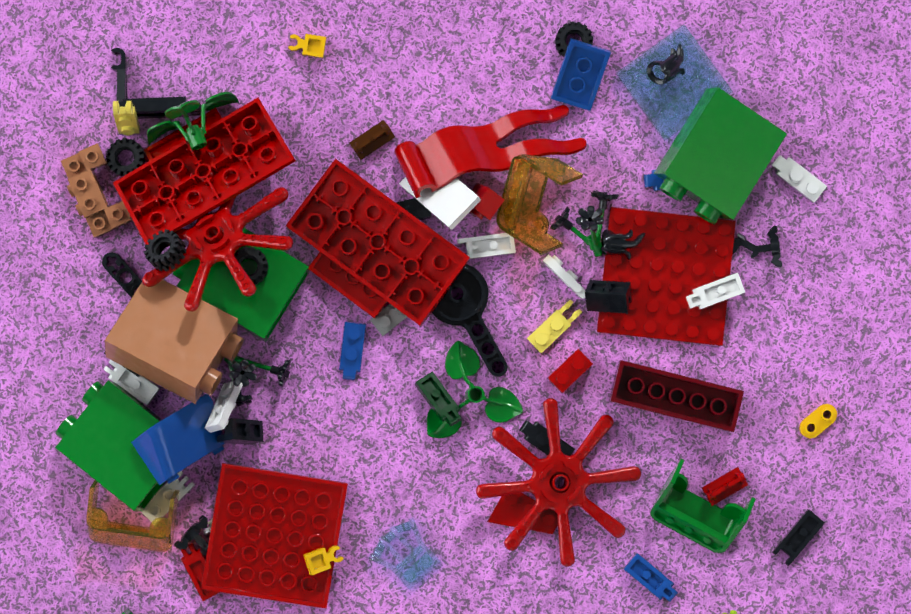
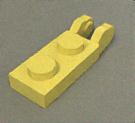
[113,101,140,135]
[527,299,582,353]

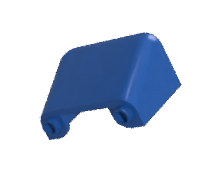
[131,394,225,485]

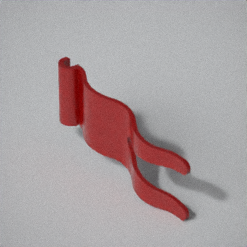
[394,105,587,198]

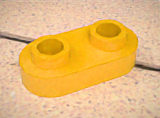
[799,404,837,438]

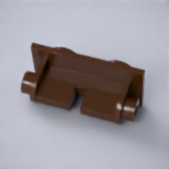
[349,120,395,160]

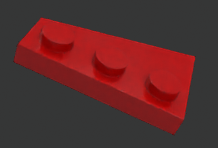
[487,493,558,534]

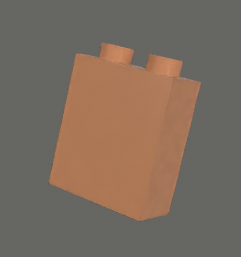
[104,280,244,404]

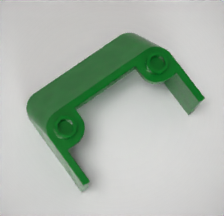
[650,458,756,553]

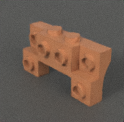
[61,143,133,238]

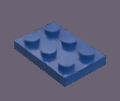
[550,38,611,111]

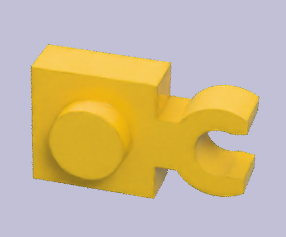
[288,34,327,59]
[303,546,344,575]

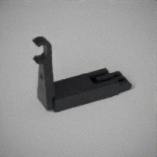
[111,48,201,119]

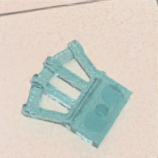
[368,517,441,590]

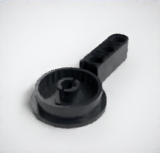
[432,264,508,377]

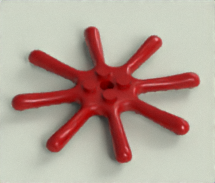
[140,187,293,312]
[476,398,641,567]

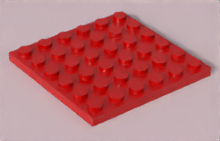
[597,207,736,346]
[201,463,348,609]

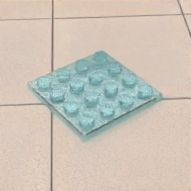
[616,25,733,142]

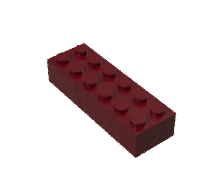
[609,360,744,432]

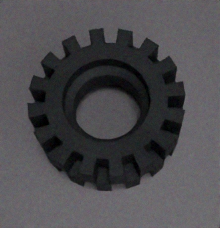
[555,21,593,57]
[106,138,145,177]
[144,229,186,271]
[230,247,268,286]

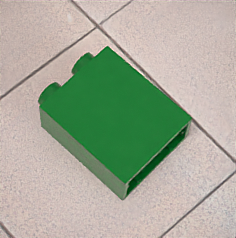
[653,87,787,224]
[173,228,310,342]
[55,380,166,512]

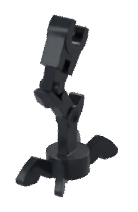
[732,226,782,267]
[174,515,208,556]

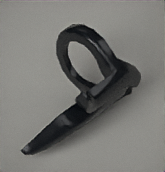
[646,44,685,85]
[601,230,646,259]

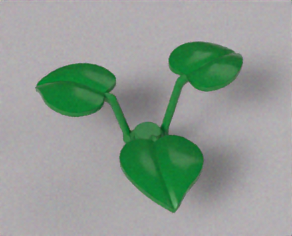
[147,92,239,150]
[427,341,523,438]

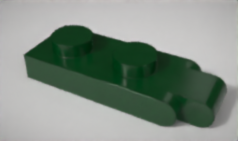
[415,371,462,426]

